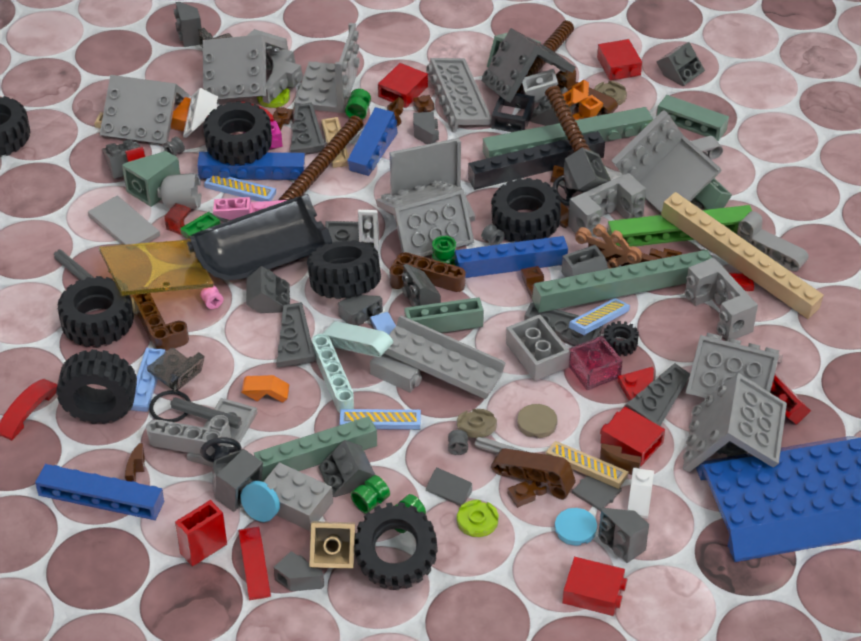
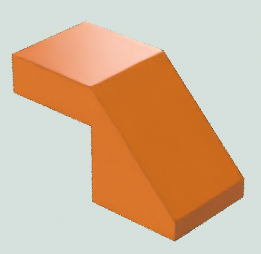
[562,80,589,107]
[573,95,603,120]
[241,375,290,403]

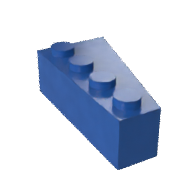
[347,107,398,176]

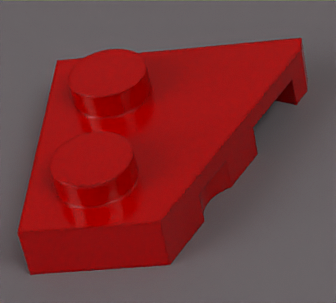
[618,366,654,401]

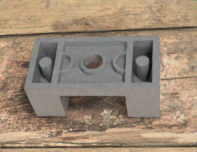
[568,173,646,238]
[685,258,758,342]

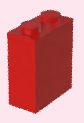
[597,39,642,81]
[378,63,428,108]
[600,406,665,467]
[175,499,227,567]
[562,556,628,616]

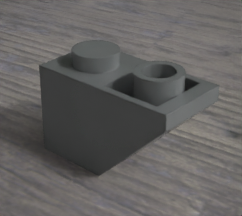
[413,112,439,144]
[338,295,383,326]
[273,551,324,591]

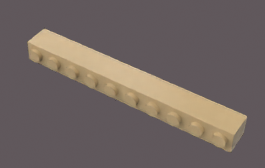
[661,192,824,319]

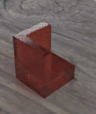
[164,203,191,235]

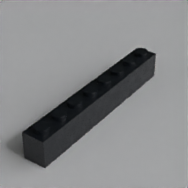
[468,131,605,190]

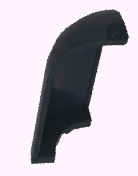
[186,194,332,280]

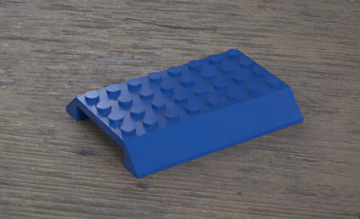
[696,436,861,562]

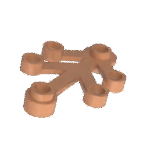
[575,224,642,269]

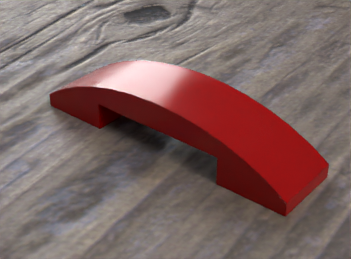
[0,379,58,441]
[238,526,271,601]

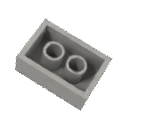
[506,314,570,381]
[263,462,333,531]

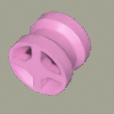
[200,285,224,309]

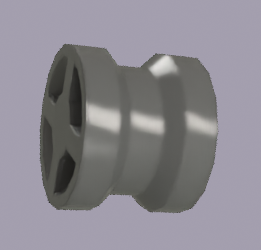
[163,137,185,156]
[481,224,504,245]
[448,430,468,455]

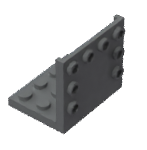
[481,28,576,103]

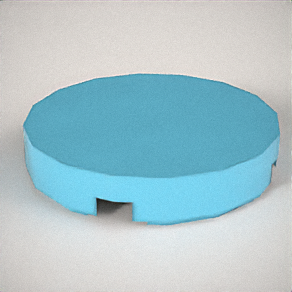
[241,481,280,522]
[555,508,597,546]

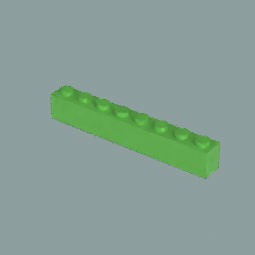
[607,205,752,247]

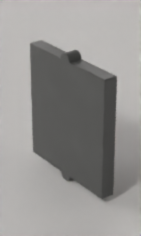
[572,476,622,511]

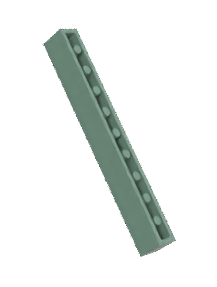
[482,107,653,159]
[532,250,712,313]

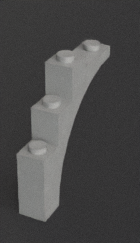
[247,29,303,103]

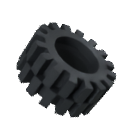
[603,321,639,357]

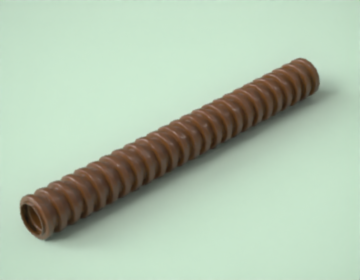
[516,20,574,93]
[545,86,591,153]
[278,116,364,200]

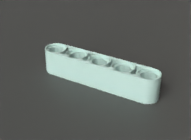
[322,321,393,357]
[312,333,354,413]

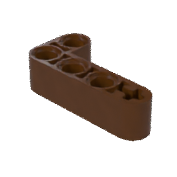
[556,70,618,116]
[389,252,466,292]
[133,289,189,351]
[491,448,576,500]

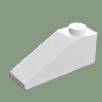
[183,88,218,138]
[358,210,379,251]

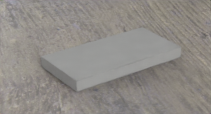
[88,195,160,253]
[187,398,258,467]

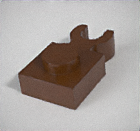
[507,481,547,508]

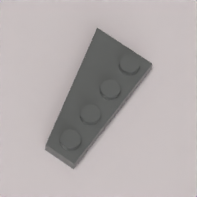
[290,102,325,153]
[276,302,316,368]
[524,303,603,353]
[623,363,690,426]

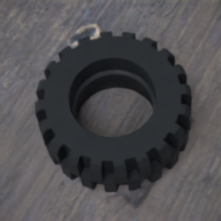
[0,96,31,157]
[203,101,272,166]
[491,178,561,242]
[307,240,381,299]
[57,276,134,347]
[56,349,137,424]
[354,502,438,590]

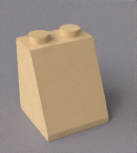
[309,521,356,568]

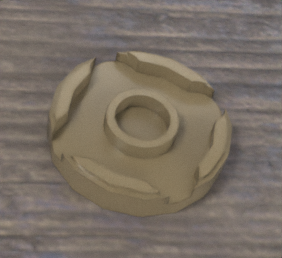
[594,81,627,106]
[517,404,557,438]
[457,408,497,438]

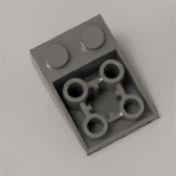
[102,139,141,178]

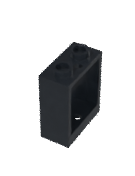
[491,93,535,132]

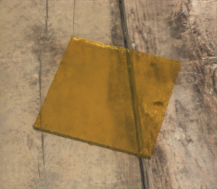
[99,240,214,296]

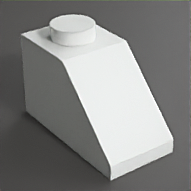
[522,69,558,101]
[628,468,654,519]

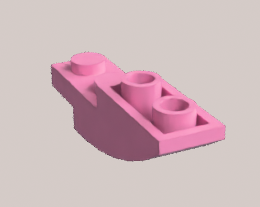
[213,197,286,220]

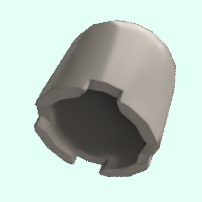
[158,173,202,209]

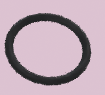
[149,390,191,422]

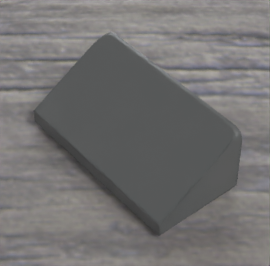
[426,467,472,506]

